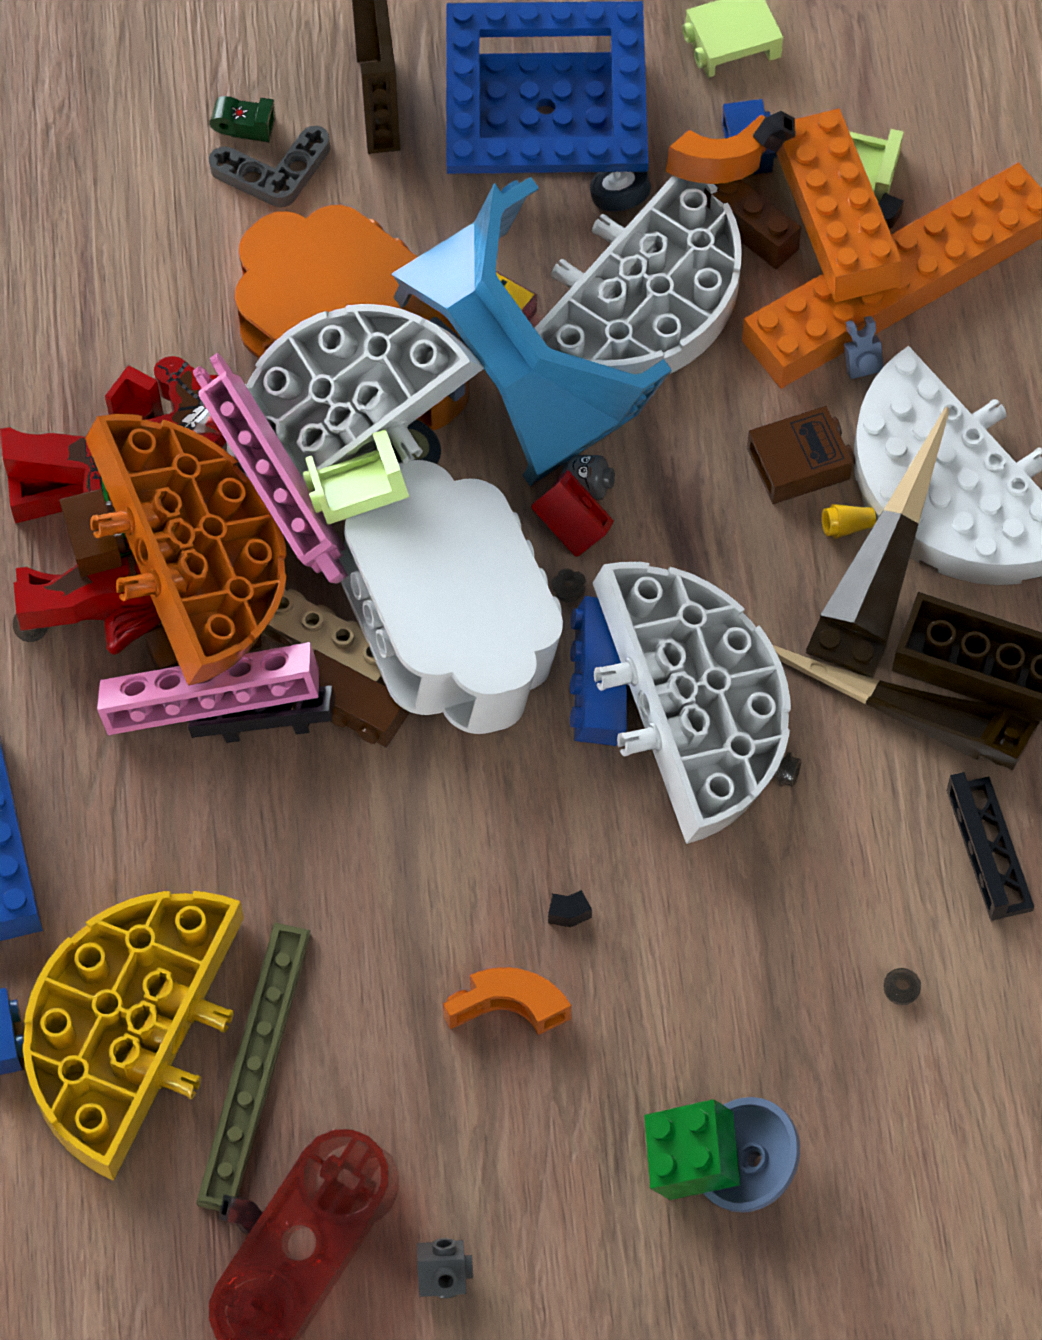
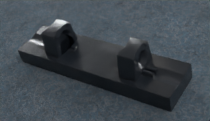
[188,685,335,743]

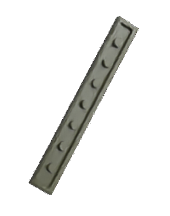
[196,922,311,1211]

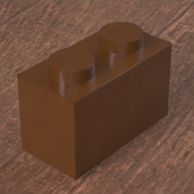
[59,489,126,577]

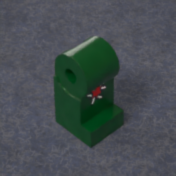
[209,96,276,143]

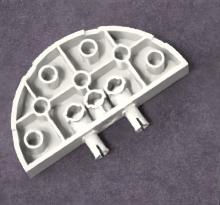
[535,176,742,374]
[227,304,484,483]
[854,346,1042,585]
[593,562,791,844]

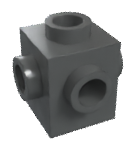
[417,1238,473,1298]

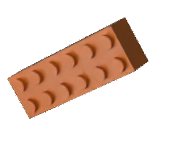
[776,108,902,302]

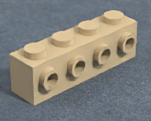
[261,589,386,686]

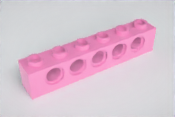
[97,642,319,735]

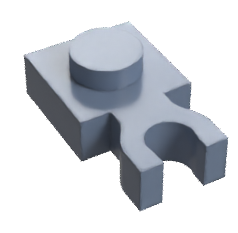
[844,316,883,379]

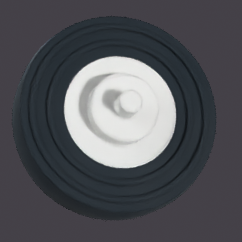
[590,172,651,212]

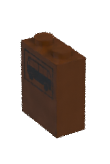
[747,406,855,504]

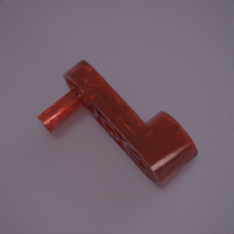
[209,1129,399,1340]

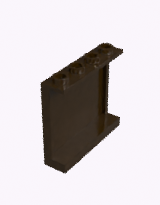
[352,0,400,154]

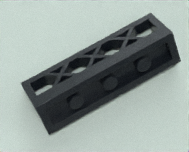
[946,772,1034,921]

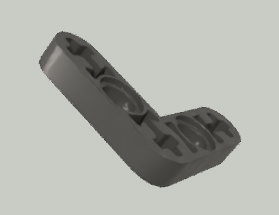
[209,126,330,207]

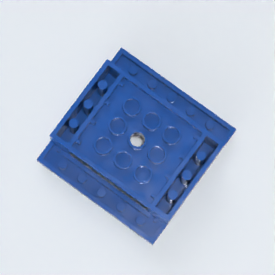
[446,1,648,174]

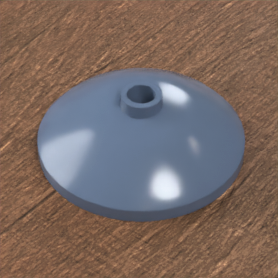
[703,1097,800,1213]

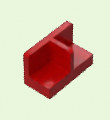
[105,365,164,420]
[531,470,614,557]

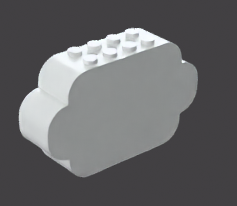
[339,460,563,734]

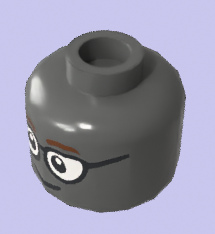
[561,455,615,500]

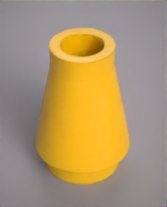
[821,504,876,539]

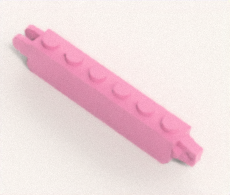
[192,353,348,584]

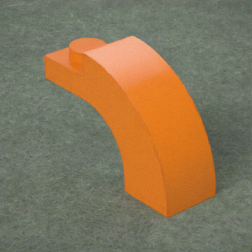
[666,115,767,184]
[443,967,572,1035]

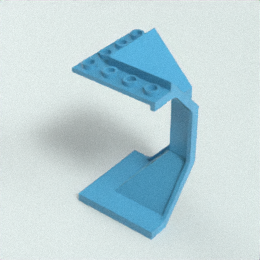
[392,177,672,486]

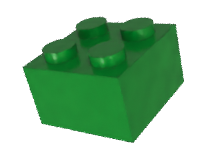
[644,1099,740,1200]

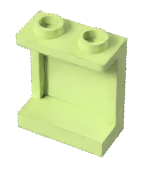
[682,0,783,78]
[849,129,904,202]
[302,429,409,525]

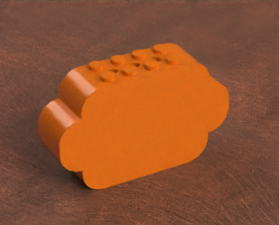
[235,205,470,430]

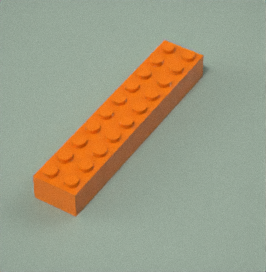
[742,162,1042,389]

